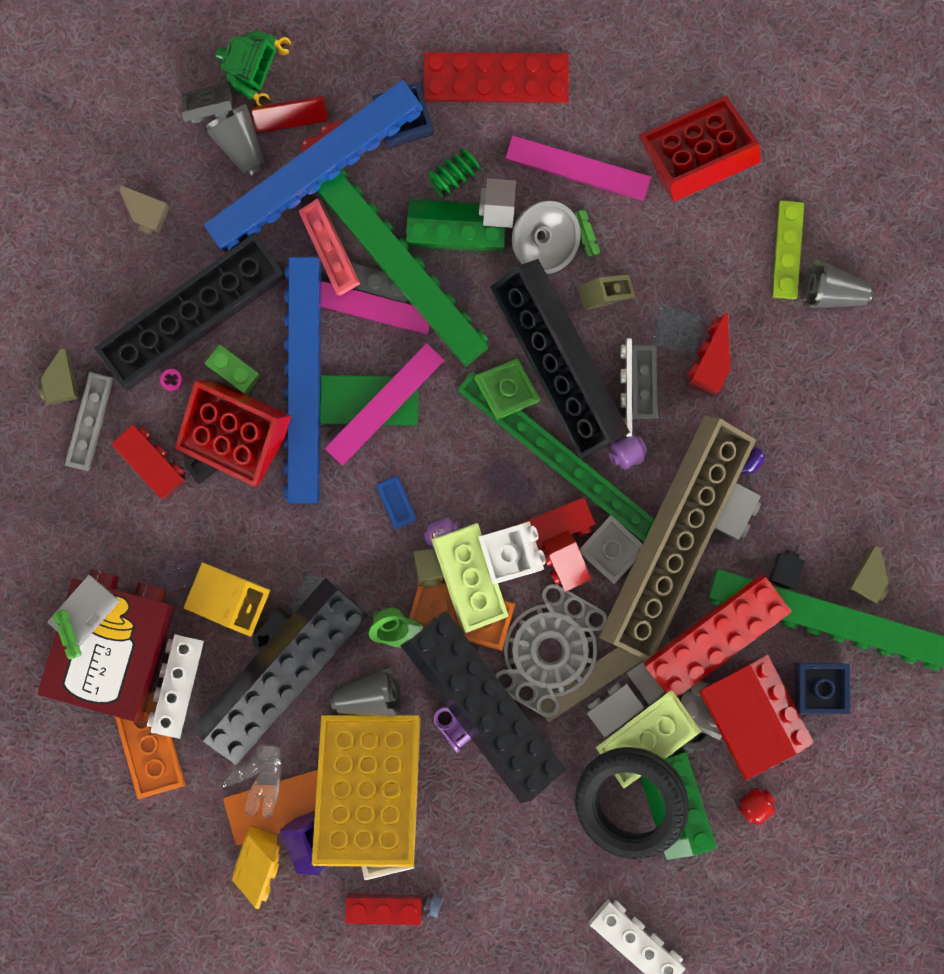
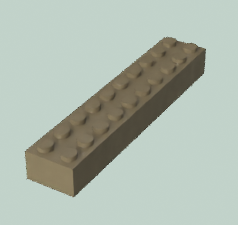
[599,415,756,660]

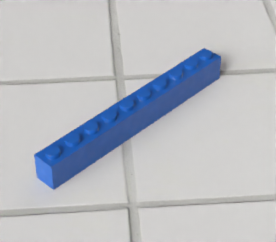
[204,80,423,253]
[283,257,321,504]

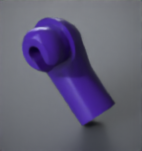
[741,448,765,474]

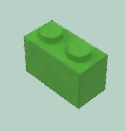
[205,344,261,395]

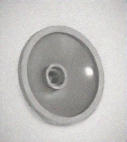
[512,200,580,274]

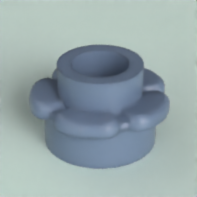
[424,893,443,918]

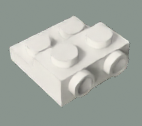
[479,522,546,584]

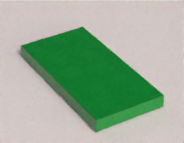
[320,375,419,426]

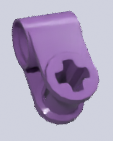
[434,705,471,753]

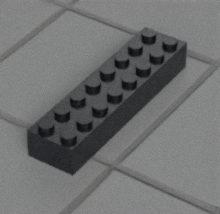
[94,233,285,391]
[490,259,630,459]
[193,578,369,765]
[400,611,567,803]

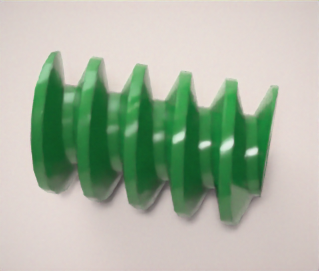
[428,148,482,199]

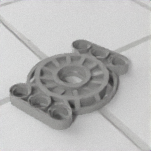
[495,584,607,717]

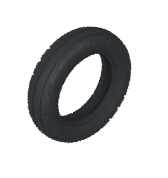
[575,747,689,859]

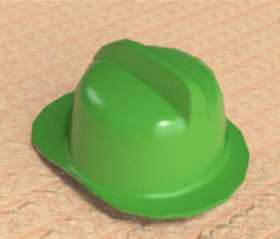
[369,608,424,648]

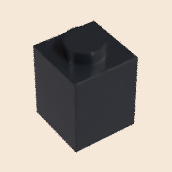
[769,550,805,589]

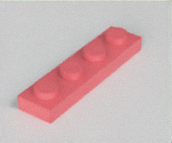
[298,198,360,296]

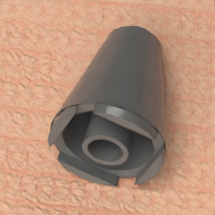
[204,104,265,176]
[802,259,874,308]
[330,667,401,717]

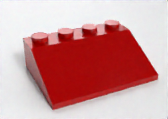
[640,96,761,202]
[175,378,291,487]
[699,654,814,781]

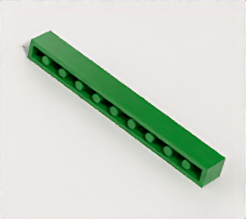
[316,168,488,368]
[707,569,944,671]

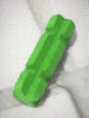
[574,210,600,257]
[53,610,82,659]

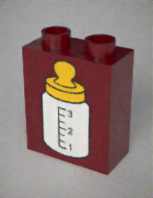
[37,569,176,722]

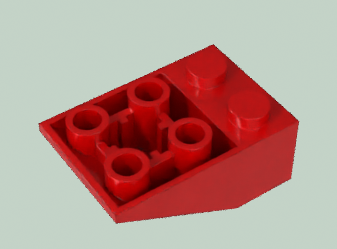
[686,312,730,397]

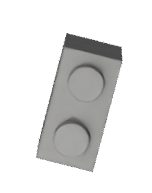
[479,178,516,228]
[714,483,761,540]
[586,682,644,737]

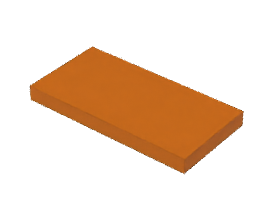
[409,583,515,651]
[115,691,186,799]
[223,769,318,846]

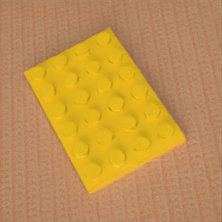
[312,715,420,867]

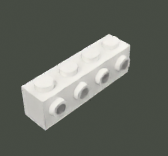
[147,635,204,739]
[589,899,685,974]

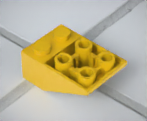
[184,562,271,637]
[232,826,280,909]

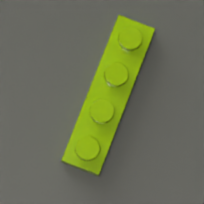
[772,201,804,299]

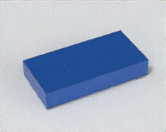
[376,475,417,530]

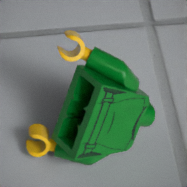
[215,30,291,106]

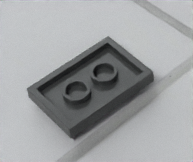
[181,82,232,123]

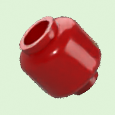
[738,788,776,825]

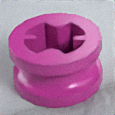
[160,369,183,392]

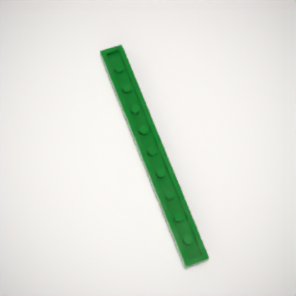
[457,371,655,543]

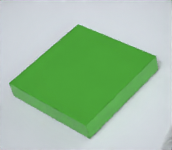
[474,358,540,420]

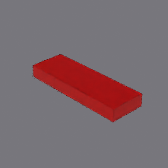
[252,96,328,133]

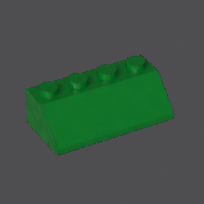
[406,199,505,253]
[640,750,717,860]

